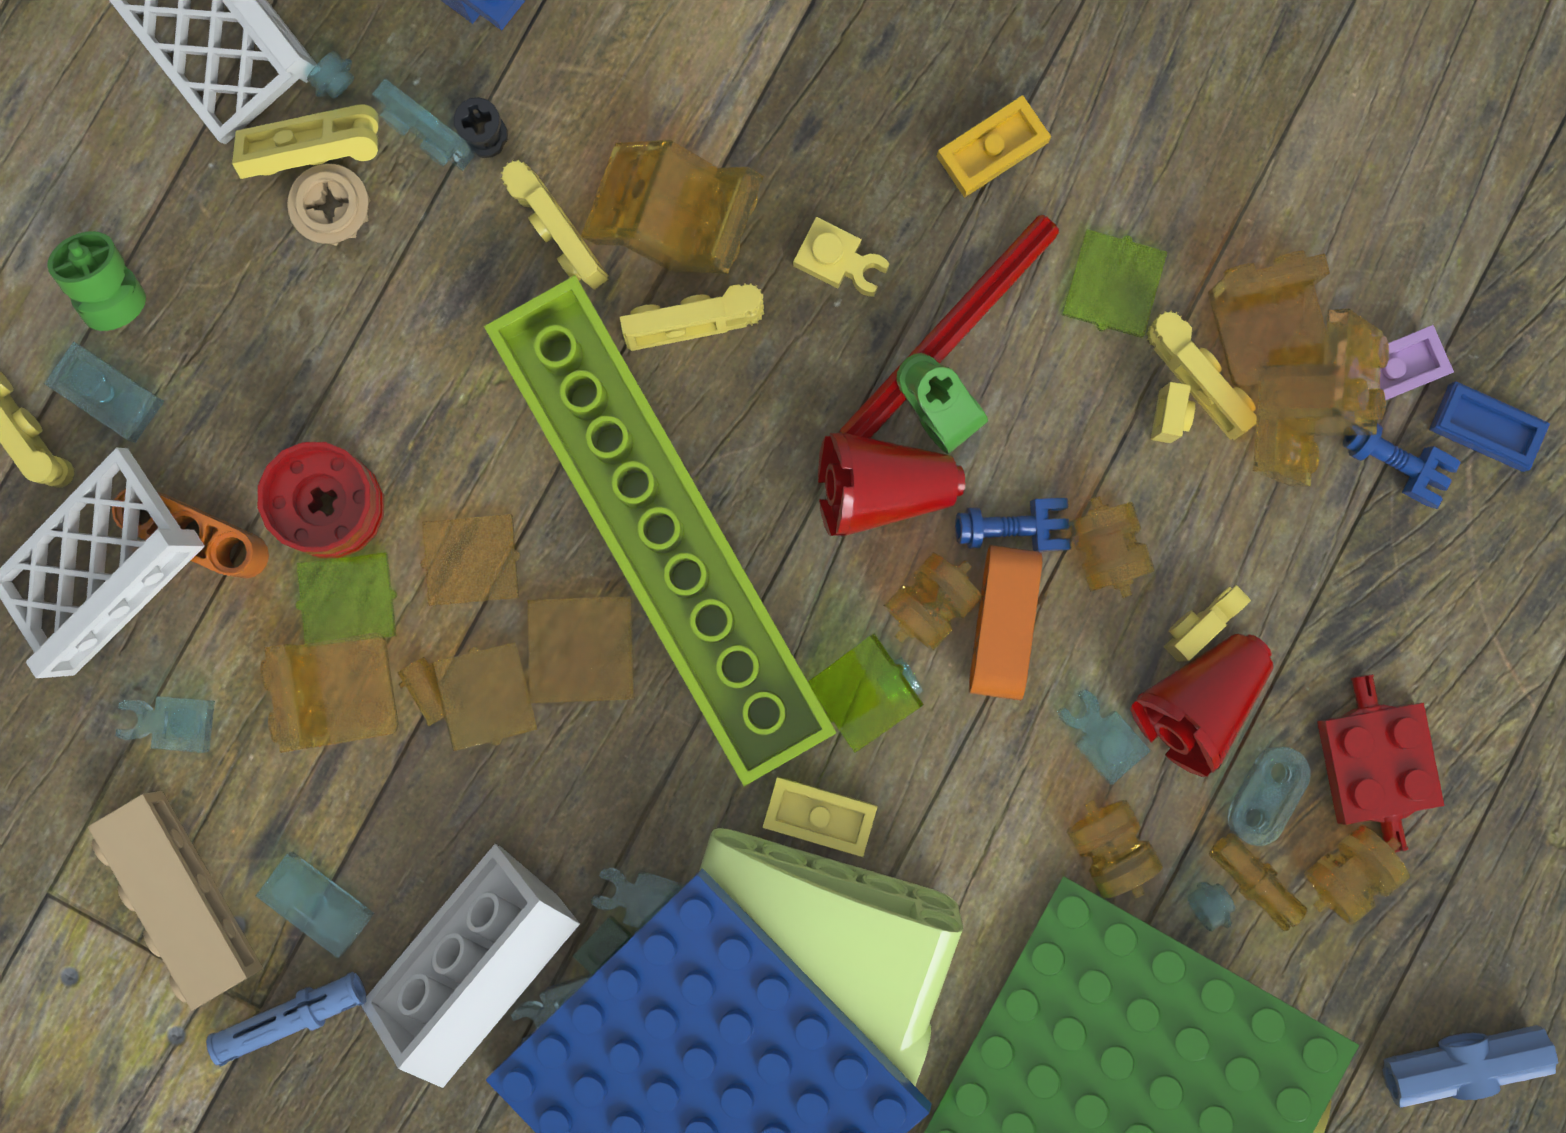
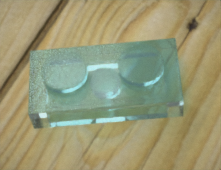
[372,79,475,171]
[44,341,164,443]
[256,852,374,958]

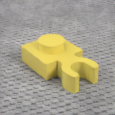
[793,217,889,297]
[1163,585,1251,662]

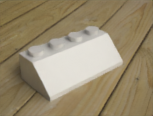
[361,844,580,1088]

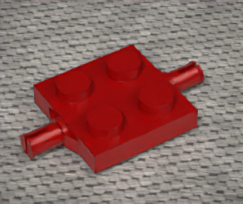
[1317,674,1445,853]

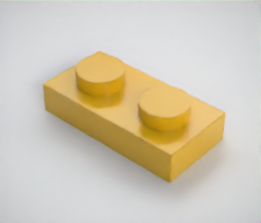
[936,95,1051,198]

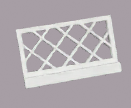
[109,0,321,144]
[0,447,205,678]

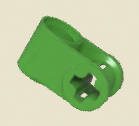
[897,353,988,454]

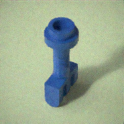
[1343,419,1461,509]
[955,498,1071,552]

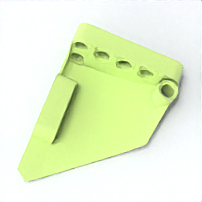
[699,828,963,1086]

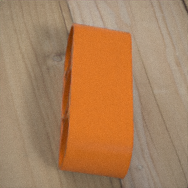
[112,489,269,579]
[969,545,1042,701]

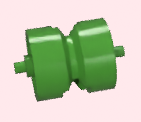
[47,231,146,331]

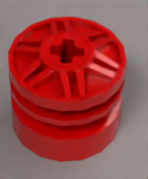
[257,442,384,558]

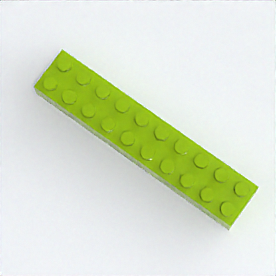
[484,275,836,786]

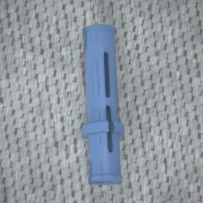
[206,972,366,1067]

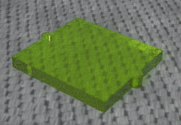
[1062,229,1168,338]
[296,552,397,647]
[808,633,924,753]

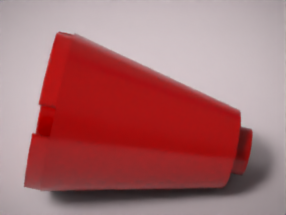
[818,432,965,537]
[1130,634,1274,777]

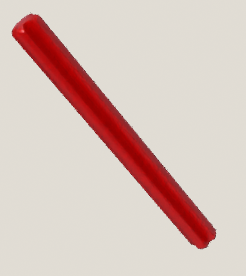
[839,214,1059,438]

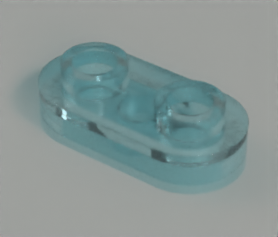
[1227,747,1311,846]

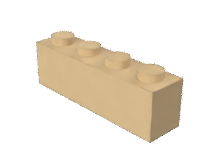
[88,791,263,1011]

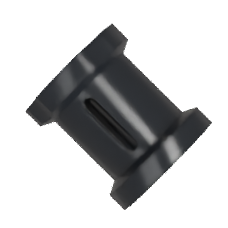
[453,97,508,158]

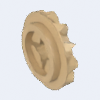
[287,164,371,246]

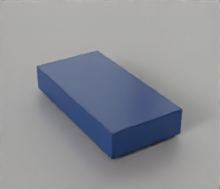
[1429,381,1550,472]

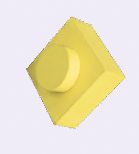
[1151,382,1195,443]

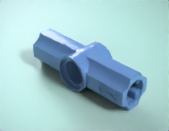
[1382,1025,1558,1108]

